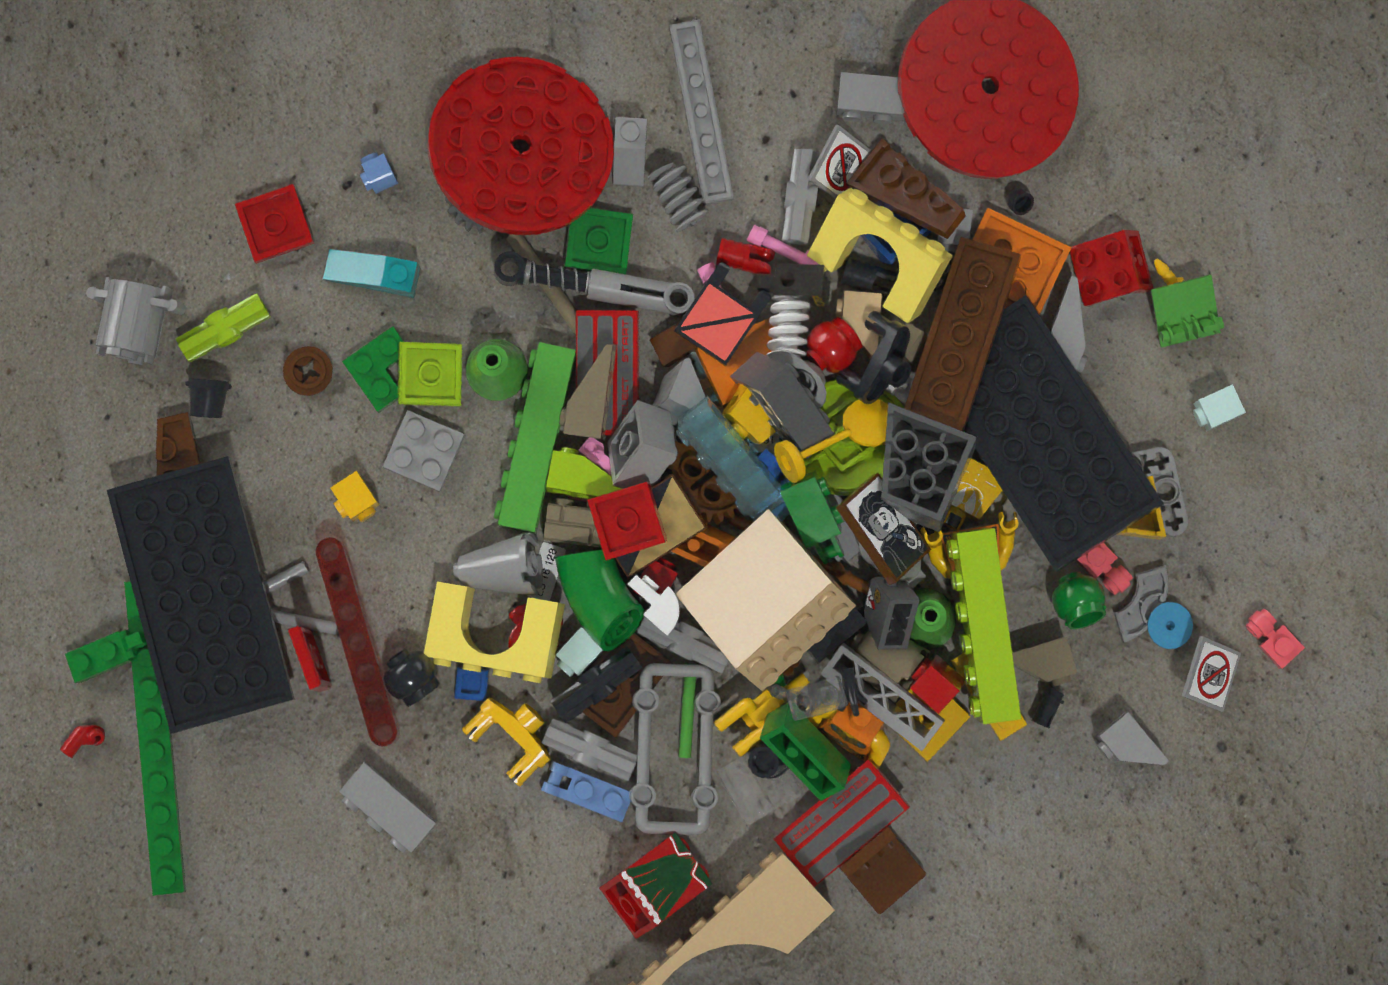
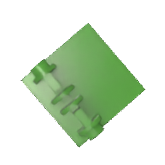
[1151,275,1224,348]

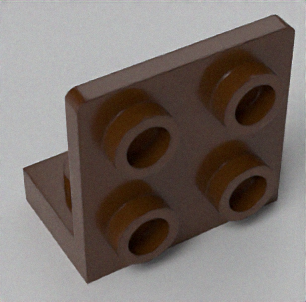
[839,826,926,914]

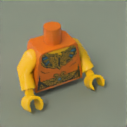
[921,512,1019,579]
[806,698,890,768]

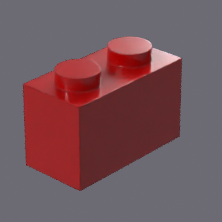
[910,655,965,714]

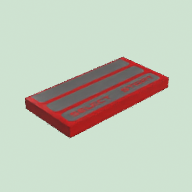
[576,310,639,435]
[773,758,910,887]

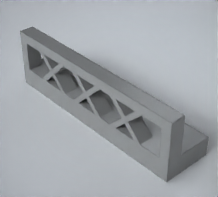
[821,643,945,751]

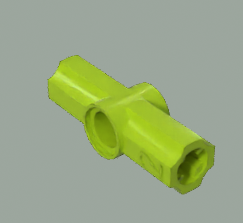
[175,293,271,363]

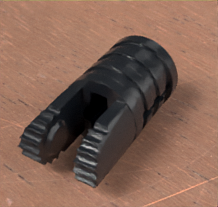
[841,257,899,298]

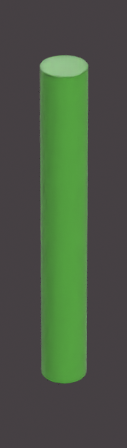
[679,663,697,758]

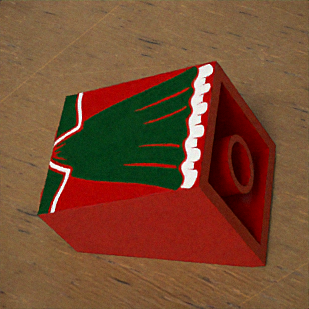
[599,832,712,939]

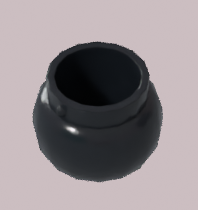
[383,649,440,707]

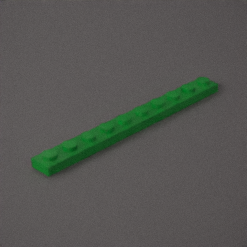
[124,582,186,896]

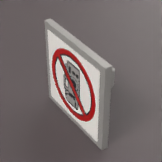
[808,125,872,200]
[1182,636,1241,712]

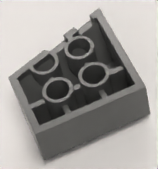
[881,402,977,532]

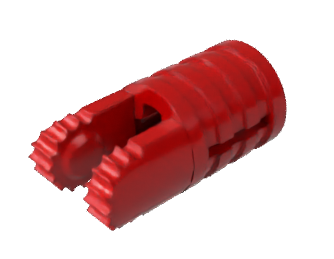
[716,237,775,276]

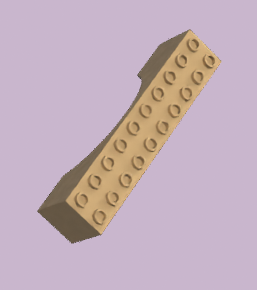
[628,852,835,985]

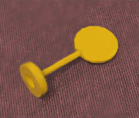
[774,400,888,483]

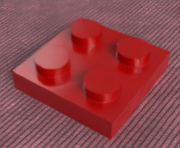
[235,184,315,264]
[587,481,668,560]

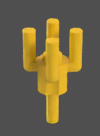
[713,673,810,757]

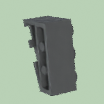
[730,352,834,459]

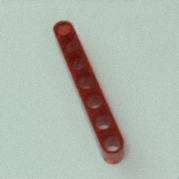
[316,537,400,747]

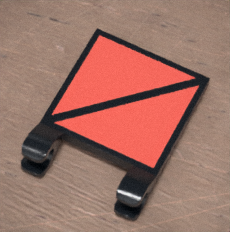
[674,262,771,366]

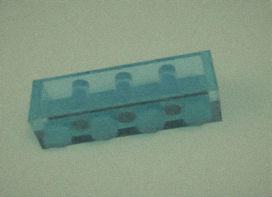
[677,396,784,521]

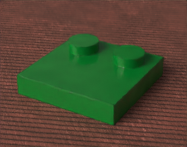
[564,208,633,274]

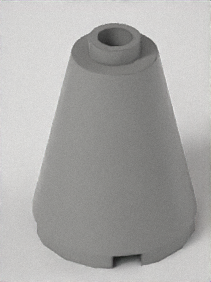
[453,532,543,595]

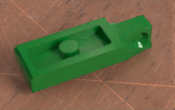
[65,630,147,683]

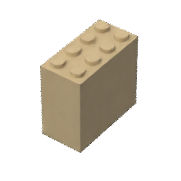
[675,509,856,691]

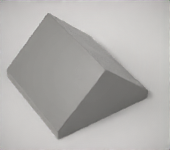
[653,358,713,431]

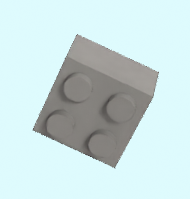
[607,400,678,489]

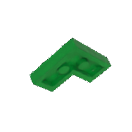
[342,326,404,413]

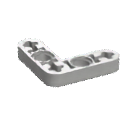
[1131,447,1188,537]

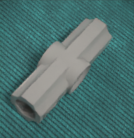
[782,148,820,245]
[637,617,728,674]
[542,719,637,781]

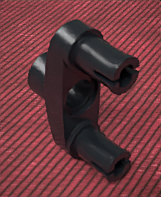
[836,311,911,404]

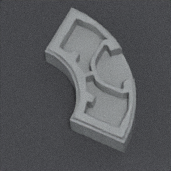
[1114,565,1168,643]

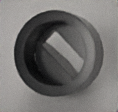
[1007,188,1034,215]

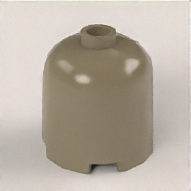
[850,629,930,704]

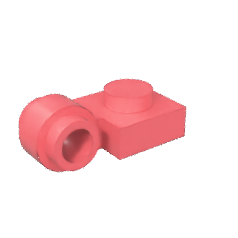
[1075,543,1133,595]
[1245,609,1305,669]

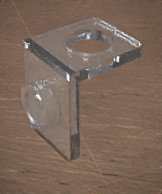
[786,676,848,721]

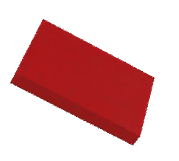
[288,626,332,692]

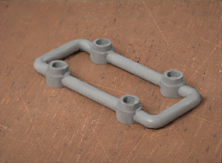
[629,663,721,835]

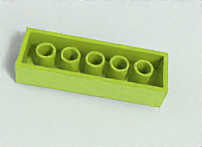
[946,528,1021,725]

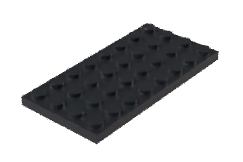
[964,295,1164,572]
[107,456,295,734]

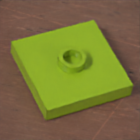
[398,342,462,407]

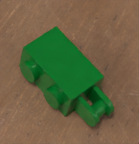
[780,470,845,565]

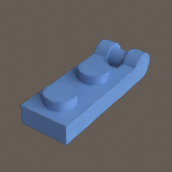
[541,761,631,822]

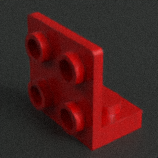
[1070,230,1154,306]

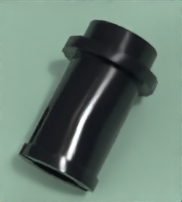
[1031,687,1065,729]

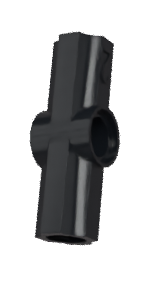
[550,646,642,723]

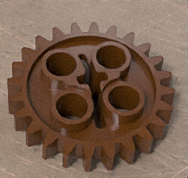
[660,423,761,525]

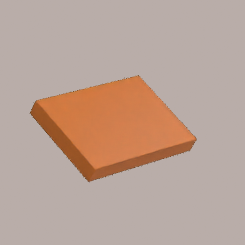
[696,318,802,407]

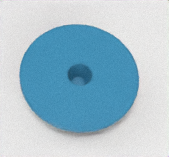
[1147,602,1193,649]

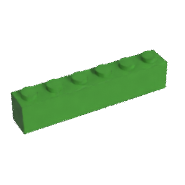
[494,342,576,535]

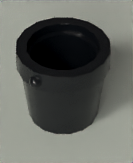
[185,378,232,418]
[748,741,789,779]

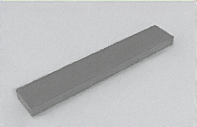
[669,20,734,206]

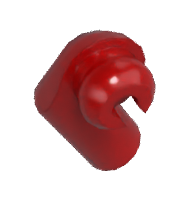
[60,724,105,758]

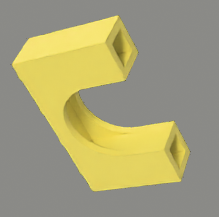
[807,188,953,324]
[424,581,565,683]

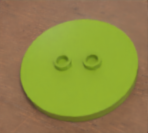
[804,378,904,496]

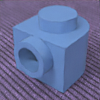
[360,152,398,194]

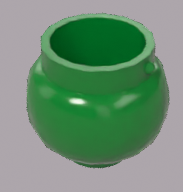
[1052,572,1107,629]

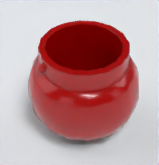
[806,317,863,373]

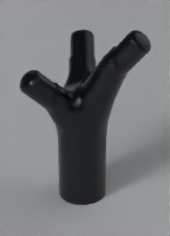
[838,667,868,717]

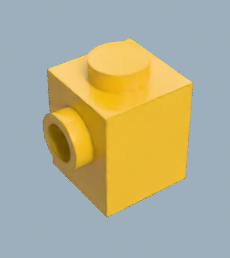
[330,471,380,522]

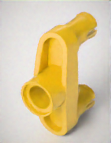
[462,698,551,787]

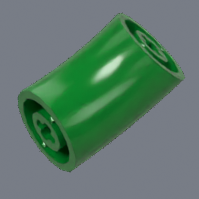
[555,550,644,651]

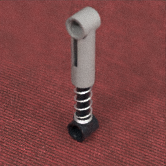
[494,251,694,317]

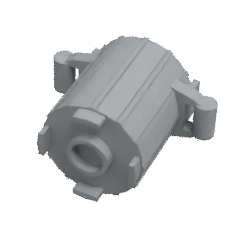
[86,277,186,365]

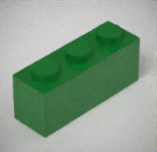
[760,701,851,801]

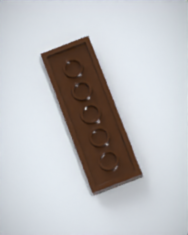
[904,237,1021,432]

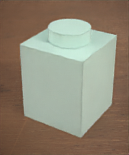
[1193,384,1246,431]
[556,627,603,677]

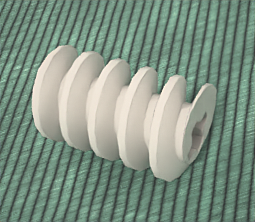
[767,296,810,357]

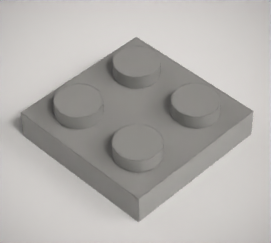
[383,410,465,492]

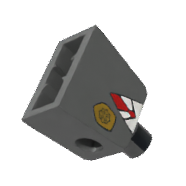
[864,577,920,650]

